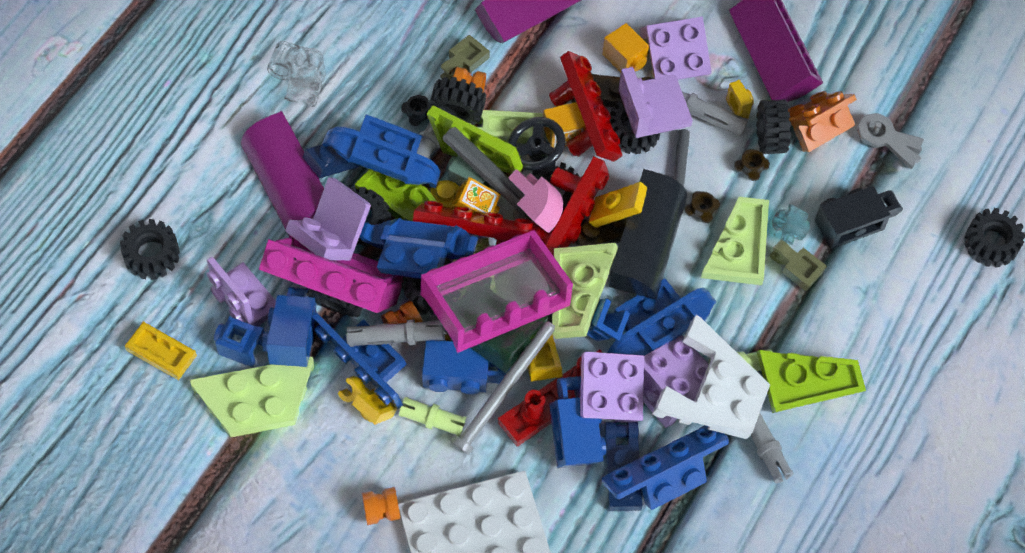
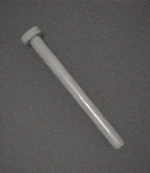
[451,321,555,455]

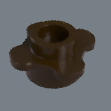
[734,149,770,181]
[685,191,720,223]

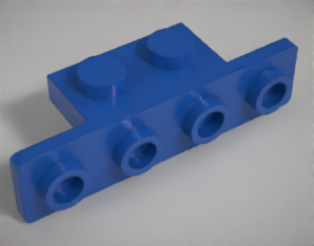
[312,313,407,410]
[602,425,729,510]

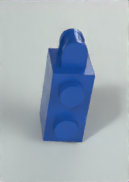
[262,287,317,367]
[422,340,511,395]
[549,376,606,468]

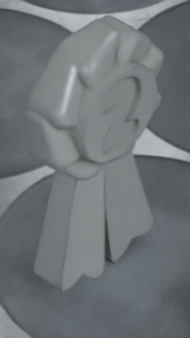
[857,113,924,169]

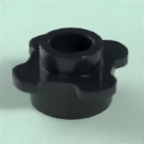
[401,95,430,126]

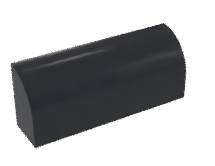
[608,169,687,300]

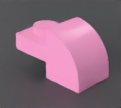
[508,169,563,233]

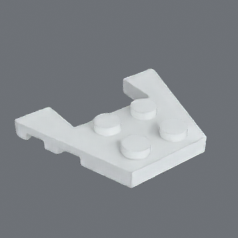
[652,315,770,439]

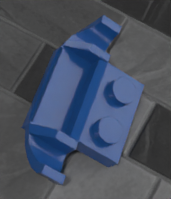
[322,114,440,189]
[359,218,478,279]
[607,278,716,356]

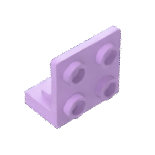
[639,17,711,80]
[618,67,693,138]
[285,178,371,261]
[206,257,276,327]
[643,336,709,428]
[580,352,644,423]

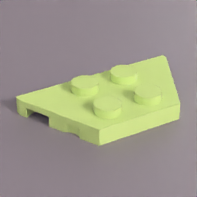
[190,357,314,437]

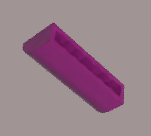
[475,0,581,43]
[729,0,823,102]
[241,111,324,236]

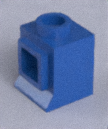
[587,298,630,341]
[214,316,265,368]

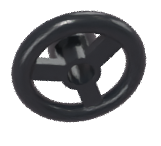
[507,117,565,171]

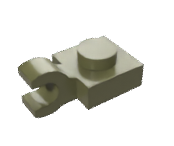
[440,35,490,80]
[769,240,827,291]

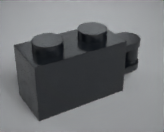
[815,186,903,249]

